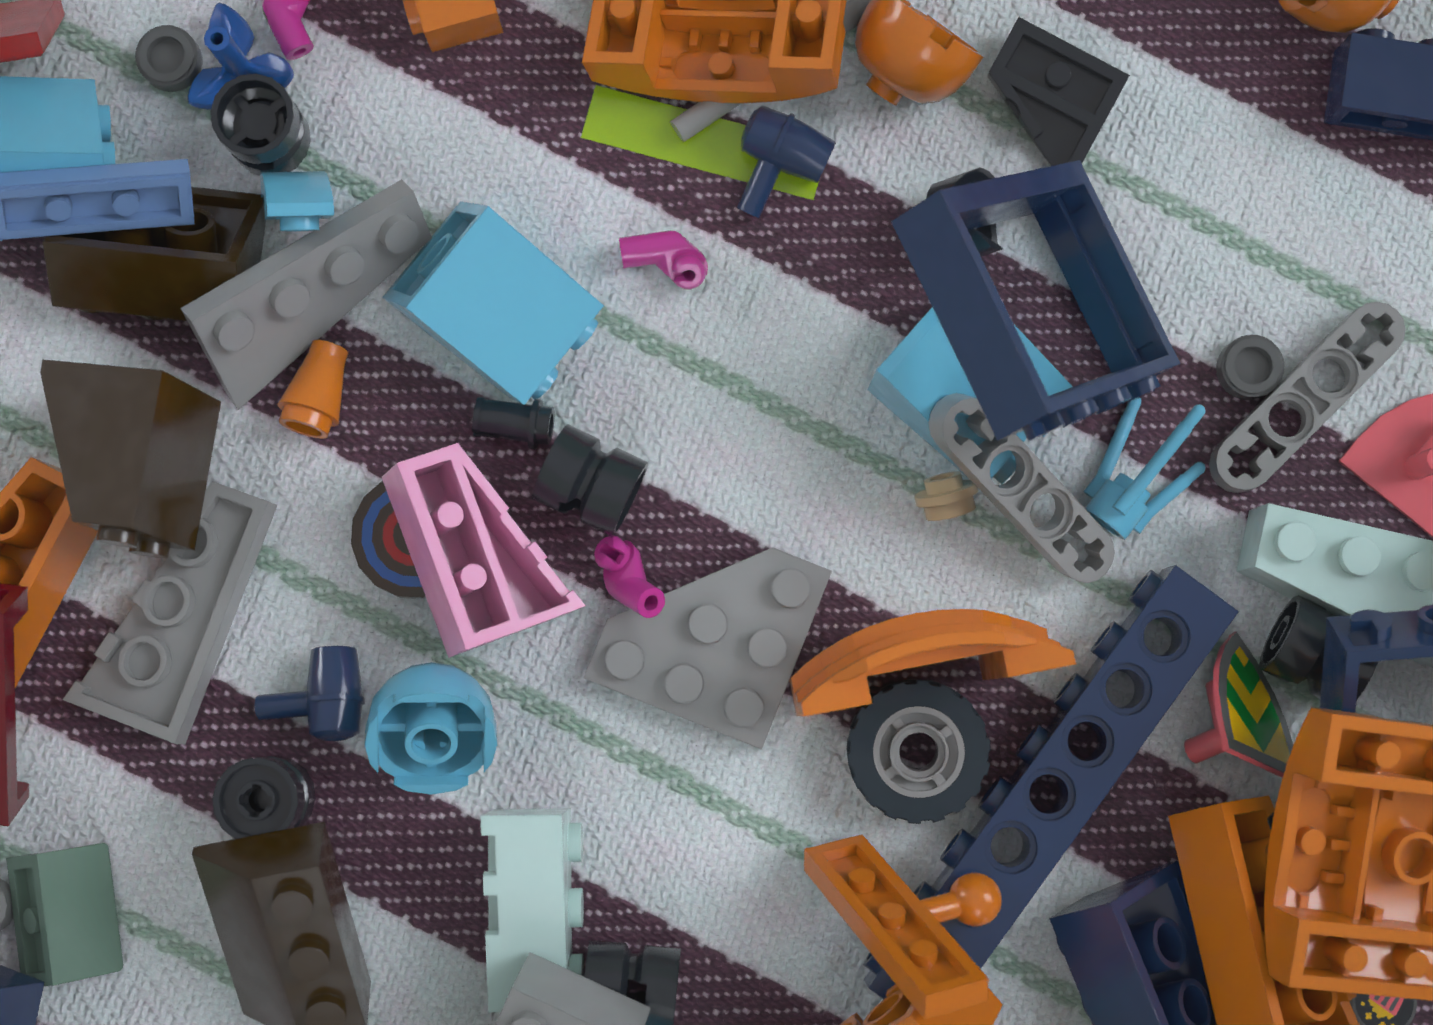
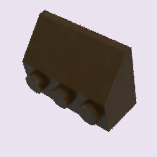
[43,187,266,321]
[192,822,371,1025]

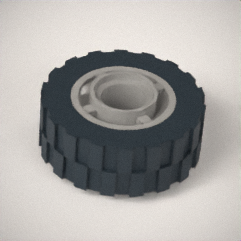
[846,679,991,824]

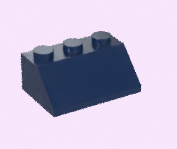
[1049,861,1217,1025]

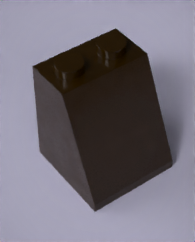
[40,359,221,559]

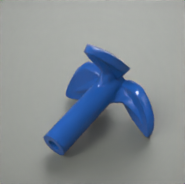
[187,2,294,110]

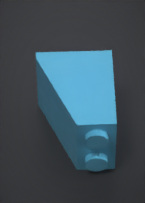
[0,76,115,241]
[382,201,604,405]
[867,307,1073,484]

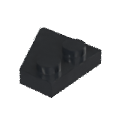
[987,17,1130,166]

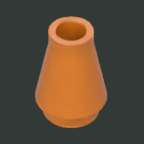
[277,340,348,439]

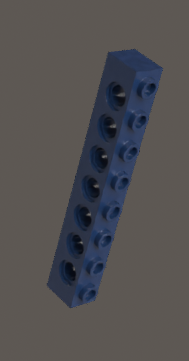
[863,565,1239,1000]

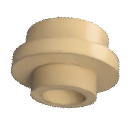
[914,471,979,521]

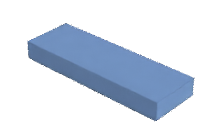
[0,159,195,240]

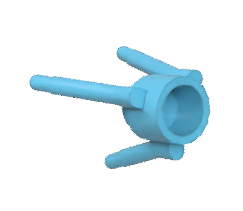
[1083,398,1206,540]

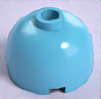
[364,662,497,795]

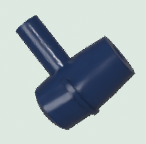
[737,105,836,218]
[254,646,365,741]

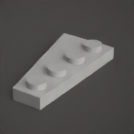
[181,179,432,410]
[63,481,278,745]

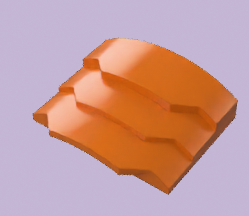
[582,0,846,103]
[789,609,1076,717]
[1264,707,1433,1001]

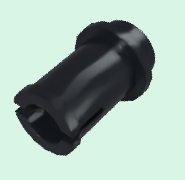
[472,397,555,449]

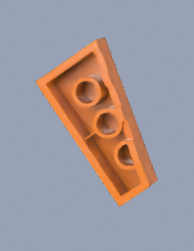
[0,457,98,688]

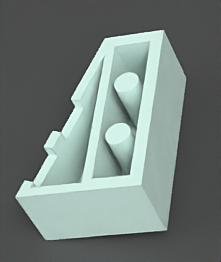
[480,808,584,1012]

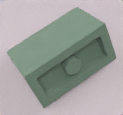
[6,843,123,986]

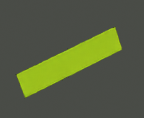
[581,85,819,200]

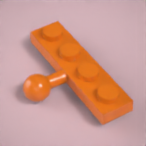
[804,834,1002,1020]

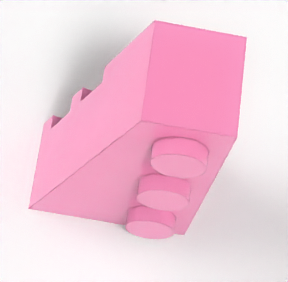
[382,443,586,658]

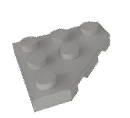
[583,548,832,749]

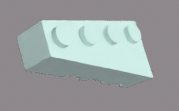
[1236,503,1433,668]

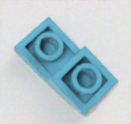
[260,171,334,232]

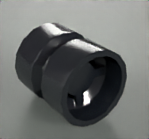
[210,74,311,176]
[532,424,649,537]
[1259,595,1379,701]
[212,755,316,839]
[584,939,681,1025]

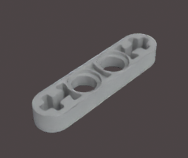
[1209,301,1406,493]
[929,393,1115,583]

